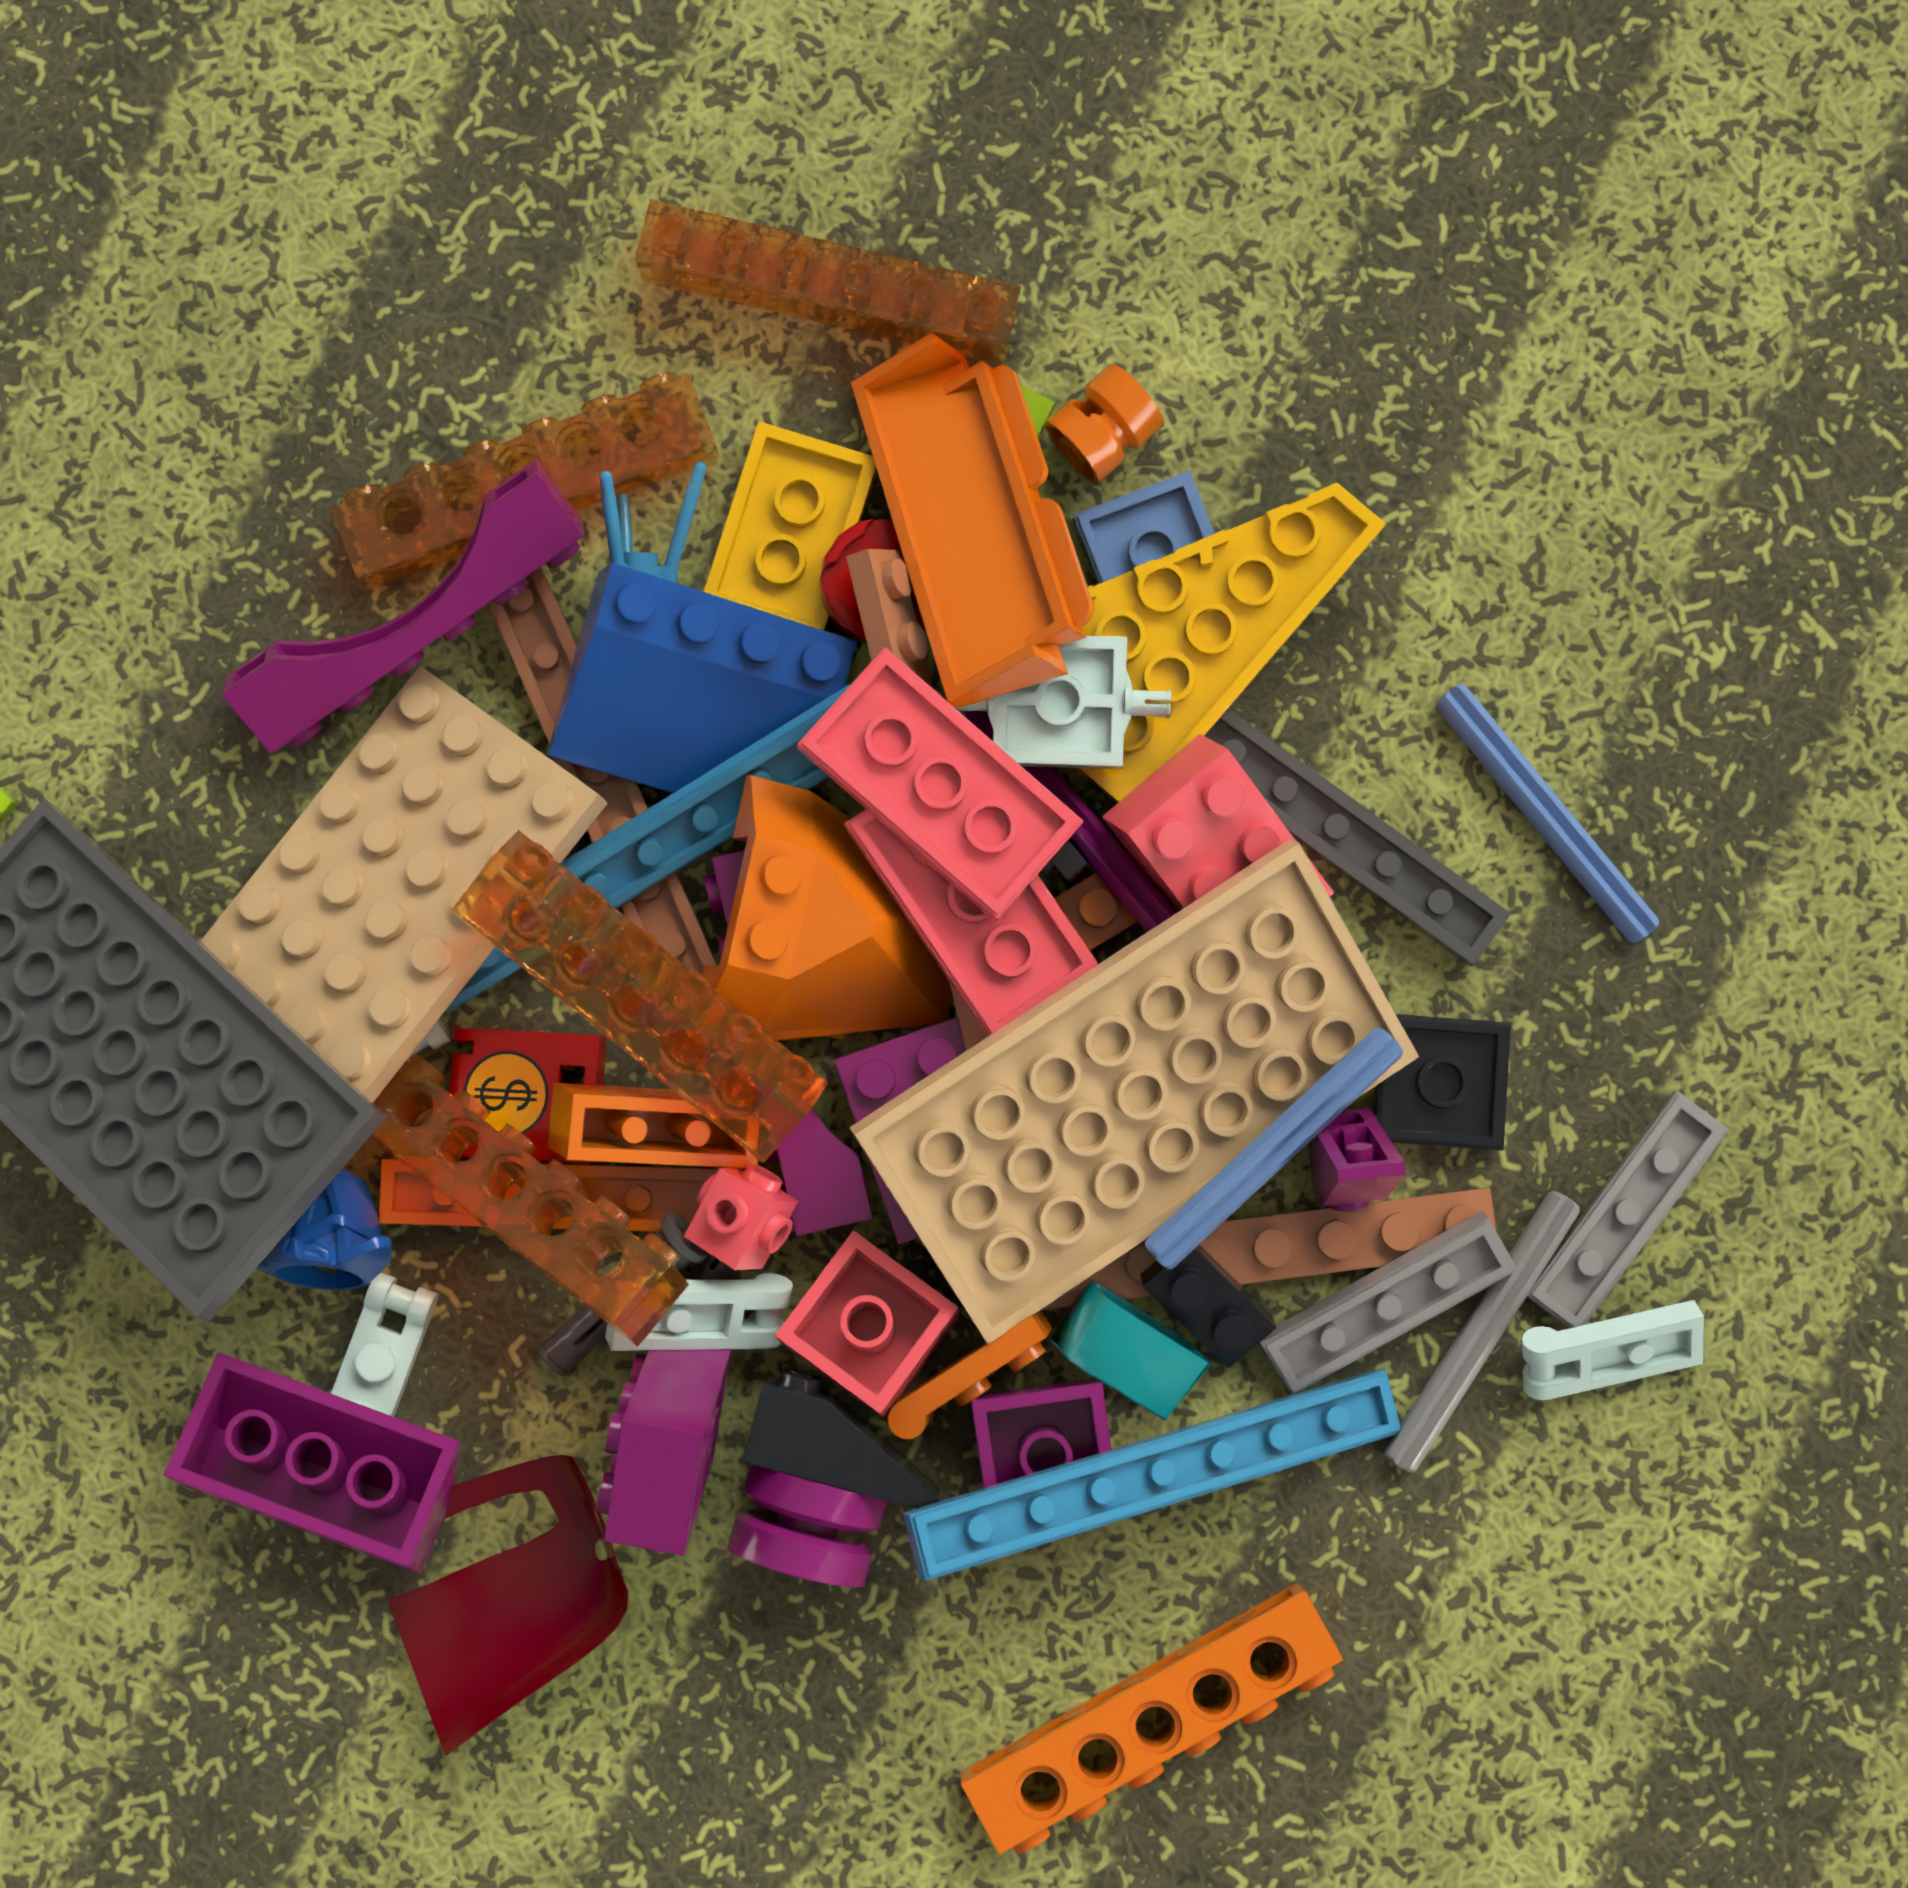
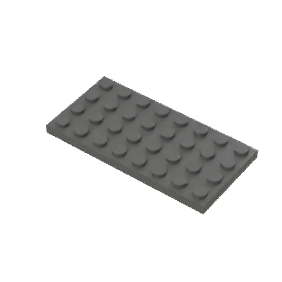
[0,798,387,1322]

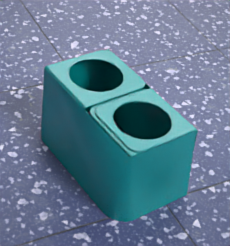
[1051,1280,1212,1421]

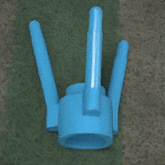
[599,462,707,583]

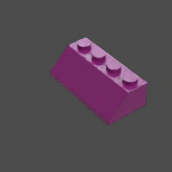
[163,1352,462,1576]

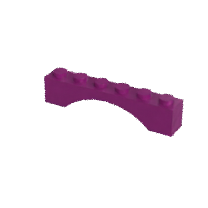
[222,459,584,754]
[704,850,874,1236]

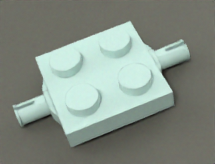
[952,636,1171,769]

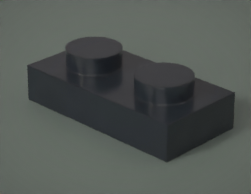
[1140,1244,1276,1368]

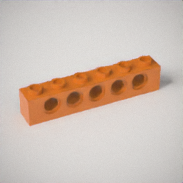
[960,1582,1344,1855]

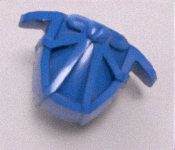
[257,1169,392,1290]

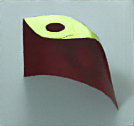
[387,1454,629,1755]

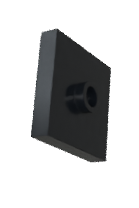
[1374,1014,1511,1151]

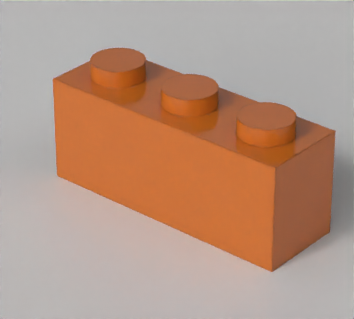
[547,1083,763,1168]

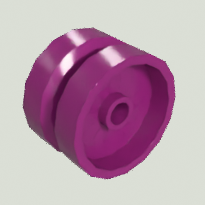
[727,1464,887,1587]

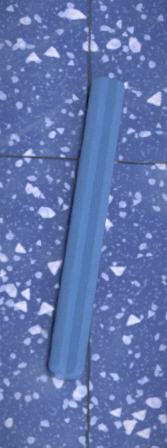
[1436,684,1659,943]
[1145,1028,1403,1270]

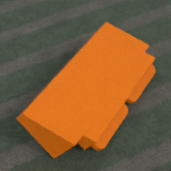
[851,332,1094,708]

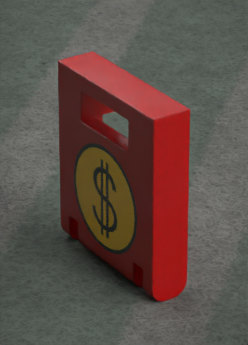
[444,1028,607,1164]

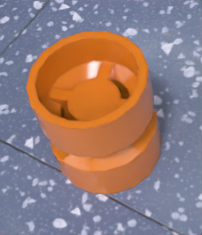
[1044,364,1165,484]

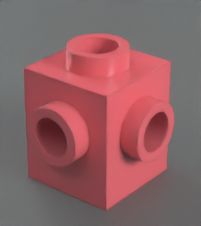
[683,1163,799,1270]

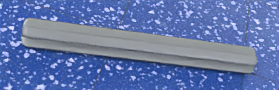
[1384,1191,1580,1473]

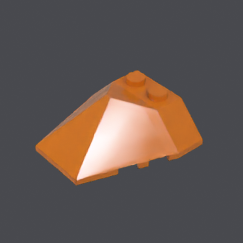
[691,775,953,1044]

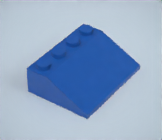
[547,562,857,794]

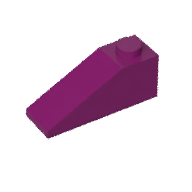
[1308,1107,1406,1212]

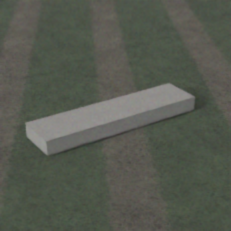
[1527,1091,1729,1329]
[1260,1210,1518,1395]

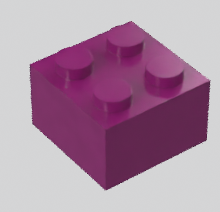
[971,1377,1112,1488]

